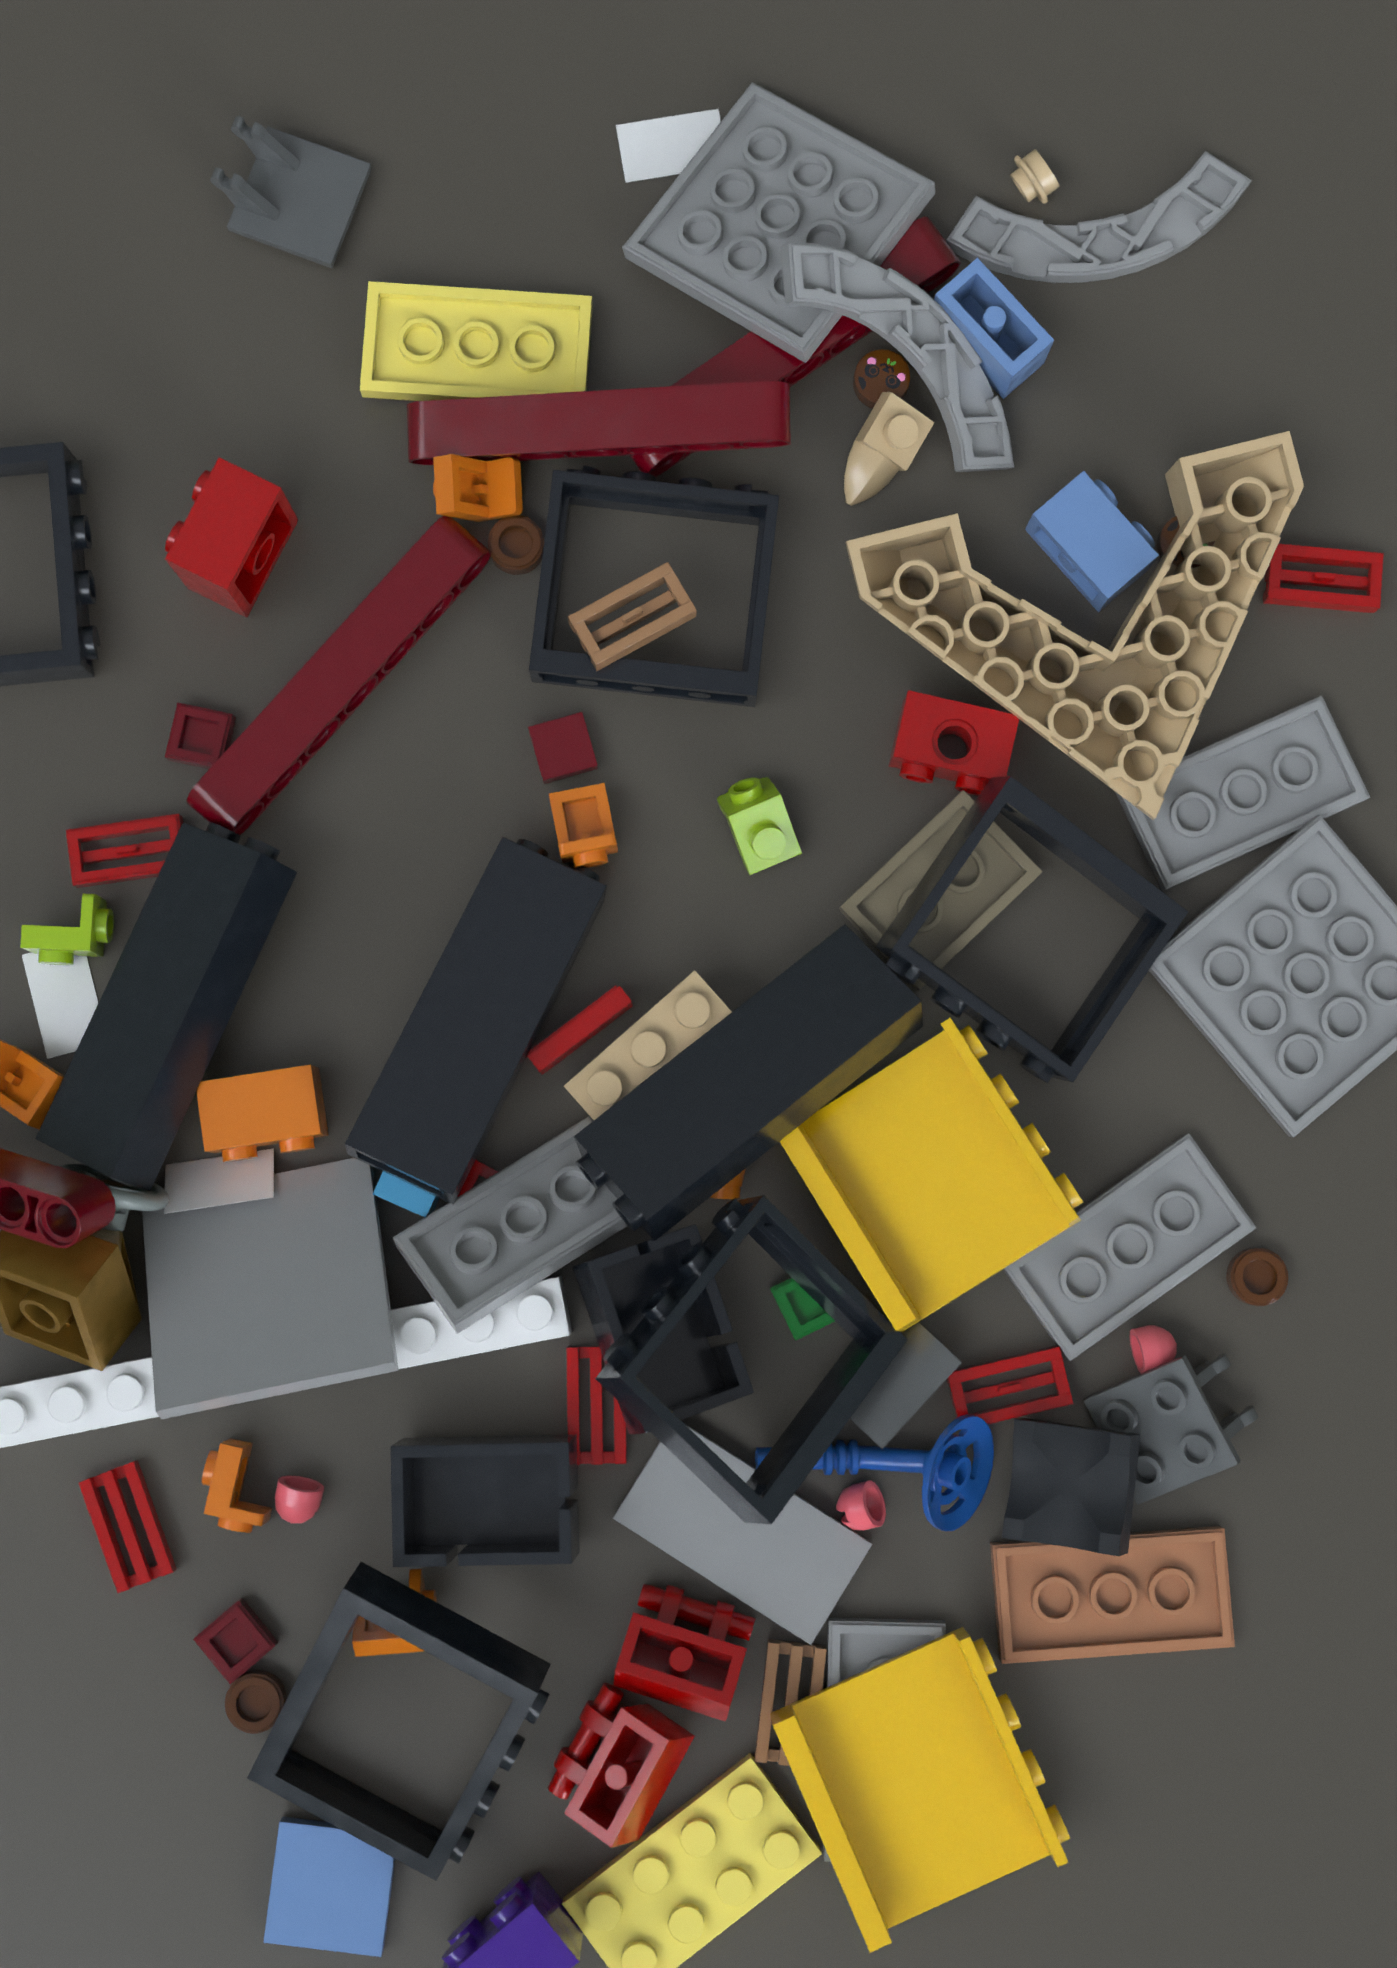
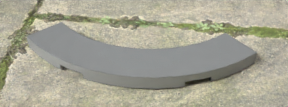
[946,151,1252,283]
[781,242,1014,472]

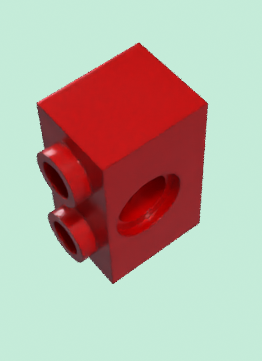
[889,690,1019,796]

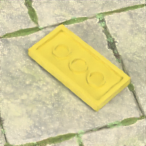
[360,281,593,401]
[562,1753,822,1968]

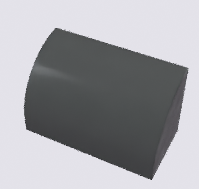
[850,1322,962,1449]

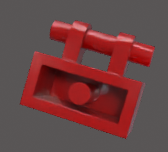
[613,1583,756,1722]
[547,1683,695,1848]

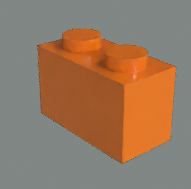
[196,1064,329,1162]

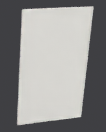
[616,109,721,183]
[22,952,98,1059]
[164,1148,274,1214]

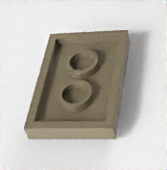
[839,790,1043,991]

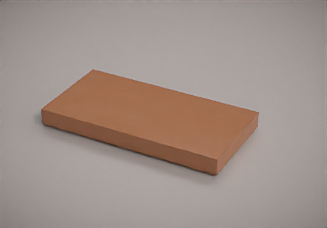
[990,1526,1235,1664]

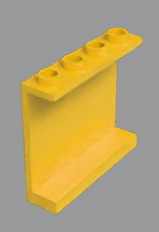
[779,1018,1084,1332]
[770,1627,1070,1953]

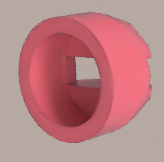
[1130,1325,1177,1374]
[275,1475,324,1524]
[836,1480,886,1531]

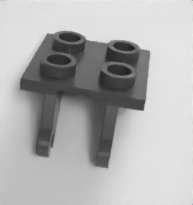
[210,116,372,268]
[1083,1354,1259,1505]

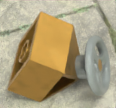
[0,1164,169,1371]

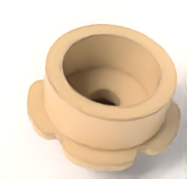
[1010,149,1060,204]

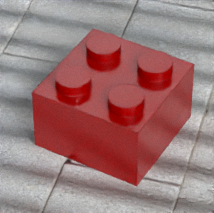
[165,457,299,618]

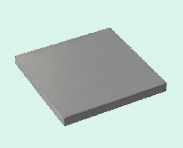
[622,82,935,363]
[1149,815,1397,1138]
[142,1158,399,1419]

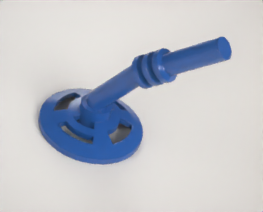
[755,1415,994,1532]

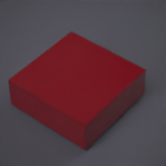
[165,702,236,769]
[528,712,598,784]
[193,1598,279,1684]

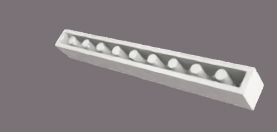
[0,1276,572,1448]

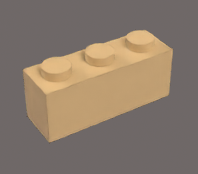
[564,970,732,1120]

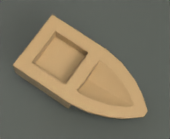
[844,392,935,506]

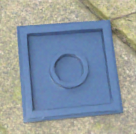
[263,1817,395,1957]

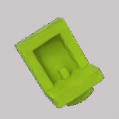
[717,777,802,875]
[20,893,114,965]

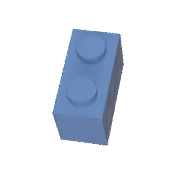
[934,258,1054,399]
[1025,471,1159,613]

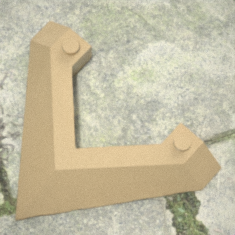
[846,431,1304,820]

